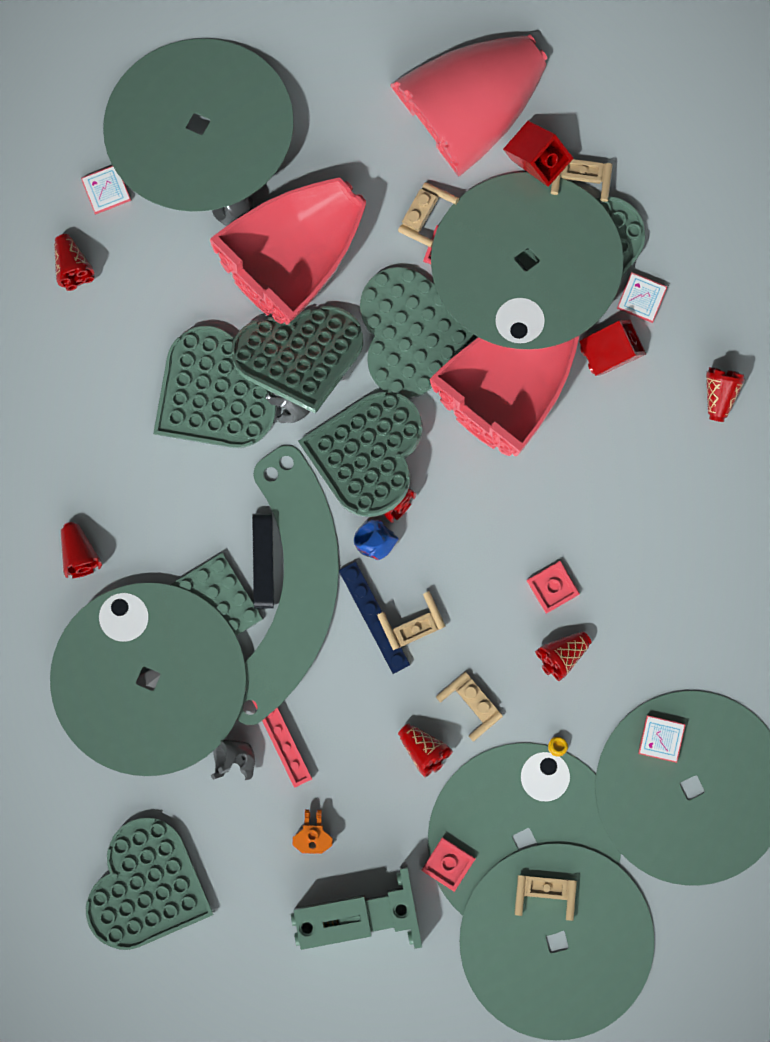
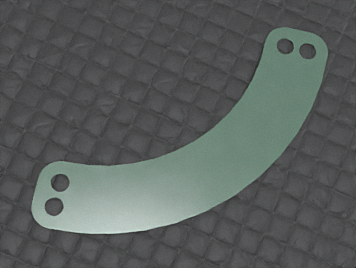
[237,446,339,725]

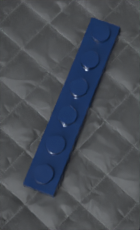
[339,562,410,674]

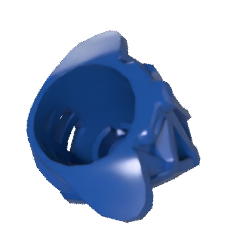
[354,519,399,560]

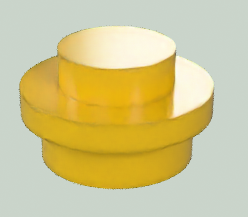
[548,737,568,757]

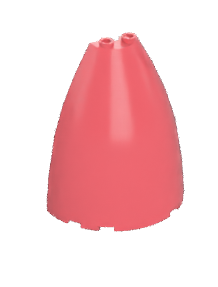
[390,34,548,177]
[210,177,366,325]
[430,336,579,456]

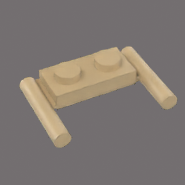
[551,159,613,202]
[398,182,459,248]
[377,591,446,650]
[436,672,503,742]
[515,875,577,921]

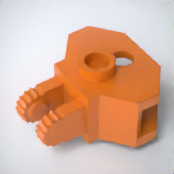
[292,809,333,854]

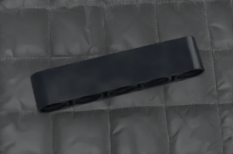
[252,513,274,609]

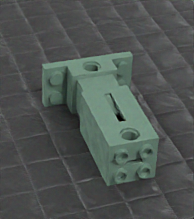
[291,866,422,950]

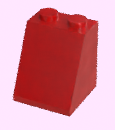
[503,121,573,187]
[579,320,646,376]

